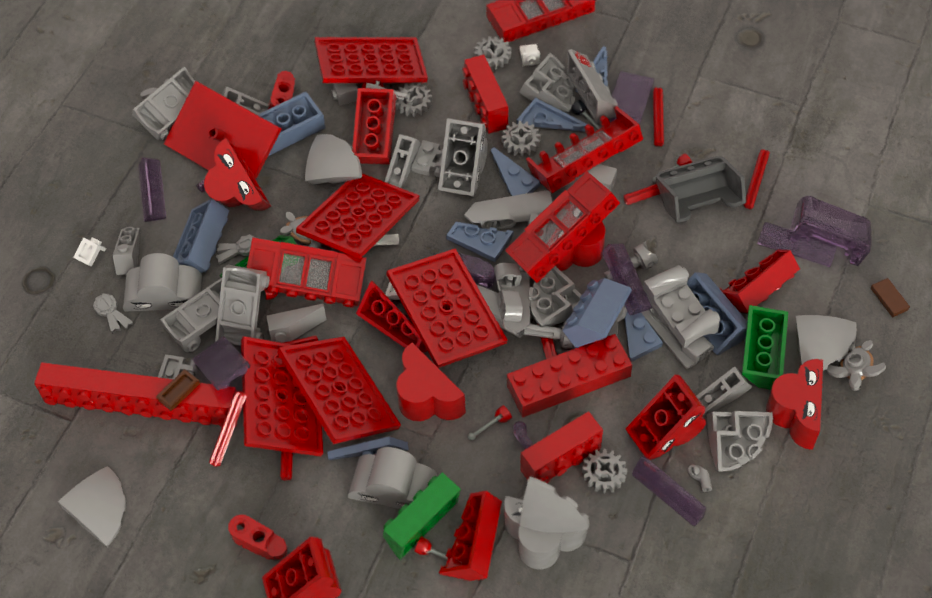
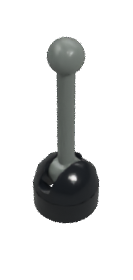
[571,100,602,129]

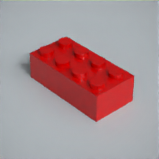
[462,54,508,134]
[352,88,396,165]
[520,411,603,484]

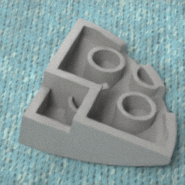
[519,53,575,112]
[305,134,362,185]
[529,266,581,327]
[796,315,857,371]
[706,411,773,472]
[58,466,126,547]
[520,477,589,533]

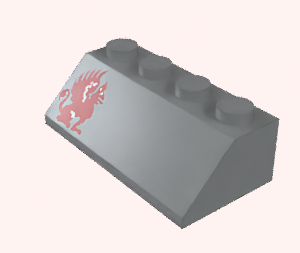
[567,49,618,124]

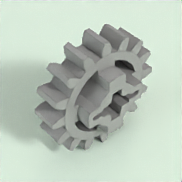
[474,36,511,69]
[396,83,432,117]
[502,121,541,156]
[582,449,627,493]

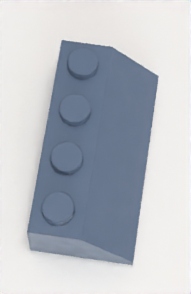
[258,92,325,156]
[173,199,230,273]
[687,272,747,355]
[562,278,632,348]

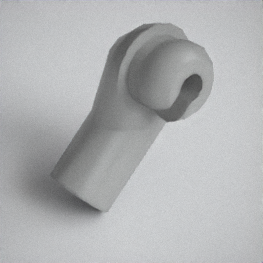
[688,464,712,492]

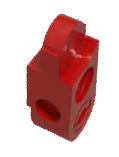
[268,71,295,110]
[228,515,287,560]

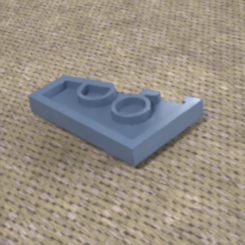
[446,222,513,262]

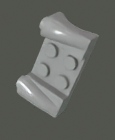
[132,67,195,140]
[215,265,270,346]
[643,265,720,348]
[160,278,222,352]

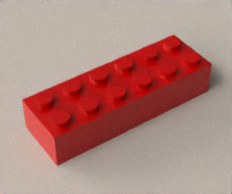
[507,334,632,418]

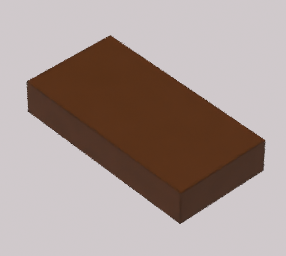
[870,278,910,318]
[156,369,200,411]

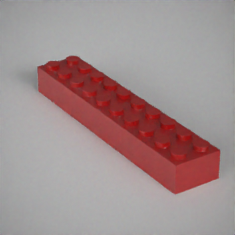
[34,362,238,427]

